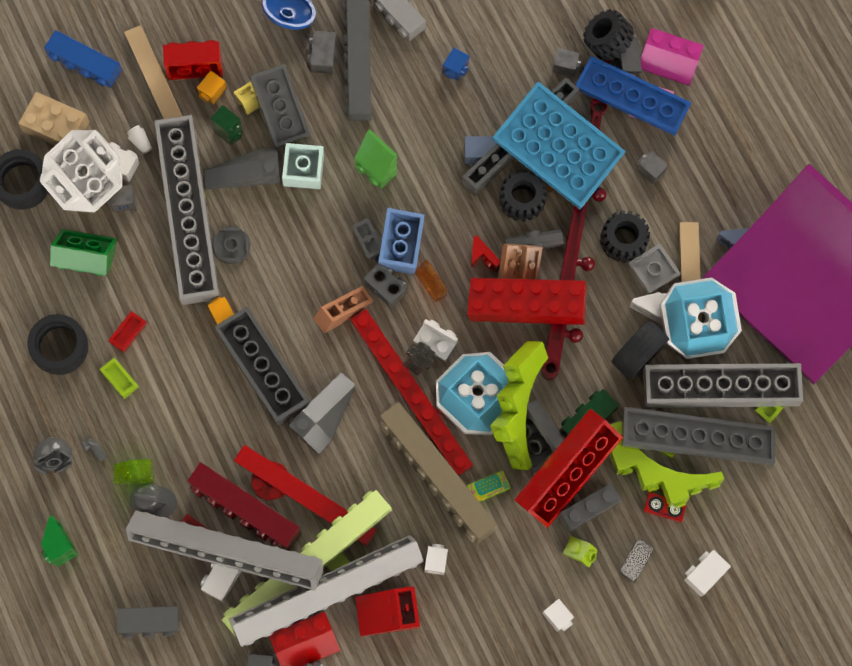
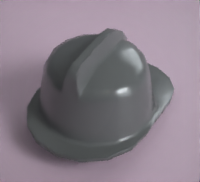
[130,483,177,517]

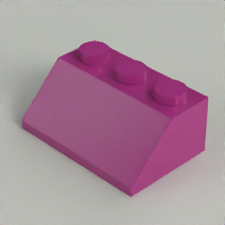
[641,28,704,86]

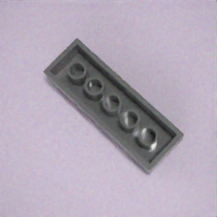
[214,307,310,427]

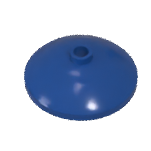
[262,0,316,30]

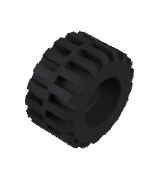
[583,9,634,61]
[499,170,547,222]
[600,211,650,262]

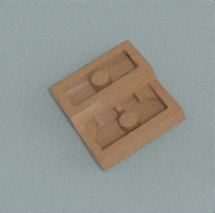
[498,244,543,279]

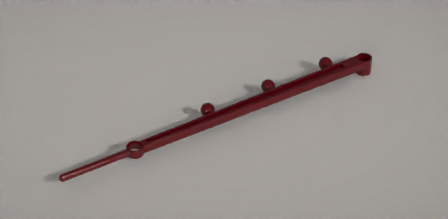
[541,59,611,380]

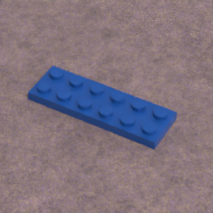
[575,56,692,136]

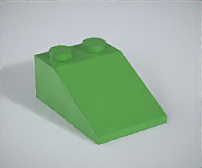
[354,130,397,189]

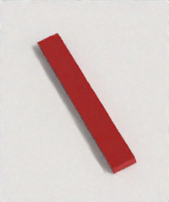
[234,444,377,546]

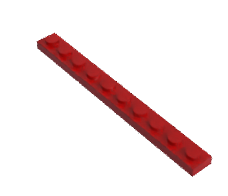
[350,309,473,476]

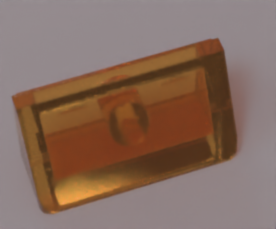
[415,260,447,302]

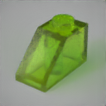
[114,459,154,484]

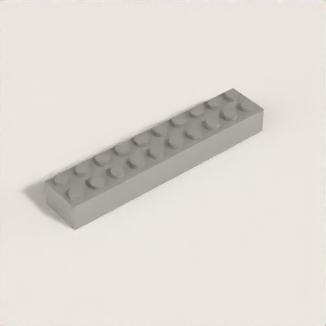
[155,115,220,305]

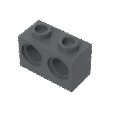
[363,263,407,308]

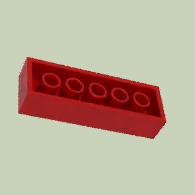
[467,278,587,325]
[514,409,623,528]

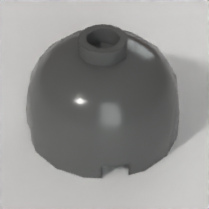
[33,437,73,474]

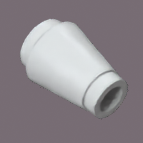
[127,125,152,154]

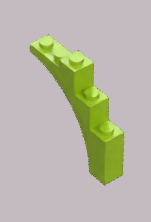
[490,341,548,470]
[609,421,724,508]

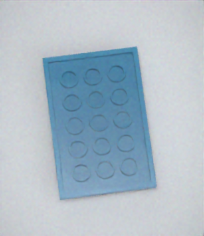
[492,81,626,209]

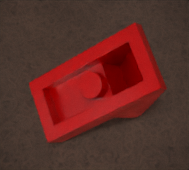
[471,235,501,272]

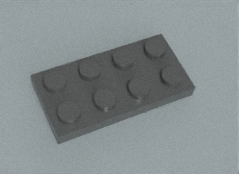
[249,64,310,147]

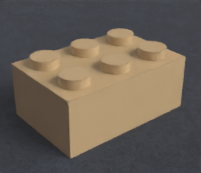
[18,92,90,146]

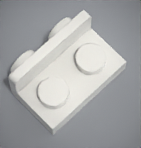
[413,319,458,362]

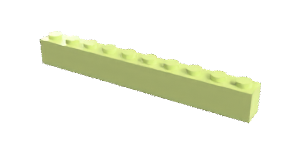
[222,490,392,636]

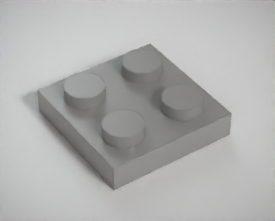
[628,244,681,295]

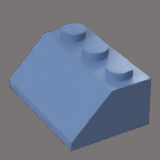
[378,208,425,275]

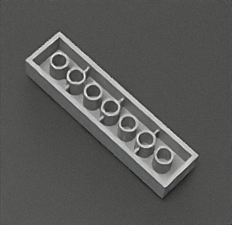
[643,363,803,408]

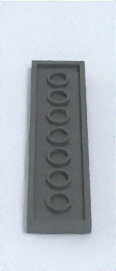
[621,407,775,466]

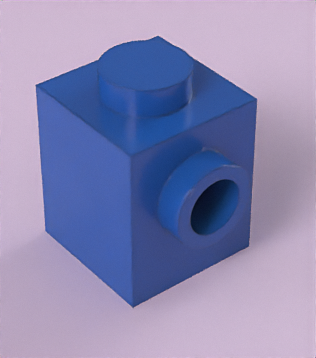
[442,47,470,81]

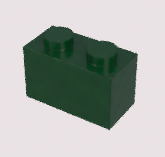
[210,105,243,145]

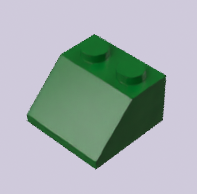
[41,515,79,567]

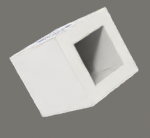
[424,544,448,575]
[542,599,574,632]

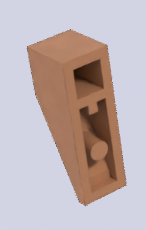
[313,286,374,334]

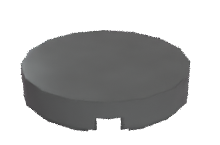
[212,226,251,264]

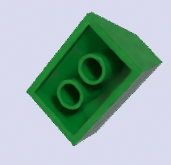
[50,229,117,276]

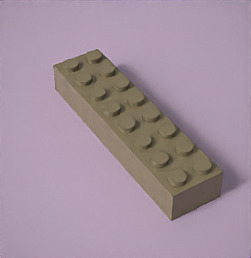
[379,401,497,545]

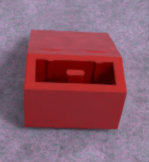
[355,586,420,637]

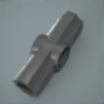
[505,229,564,252]

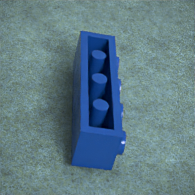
[44,30,122,88]

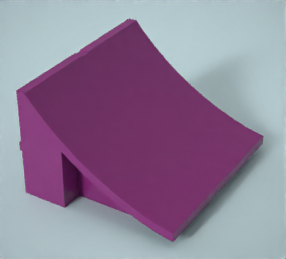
[702,164,852,385]

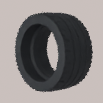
[0,149,48,210]
[27,314,89,375]
[611,320,669,380]

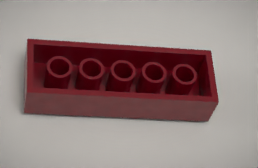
[187,462,301,551]

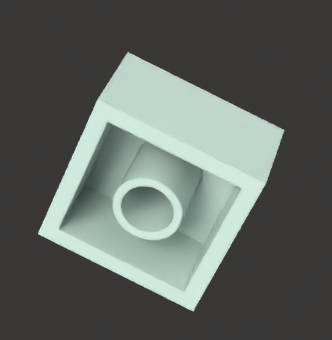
[282,143,324,189]

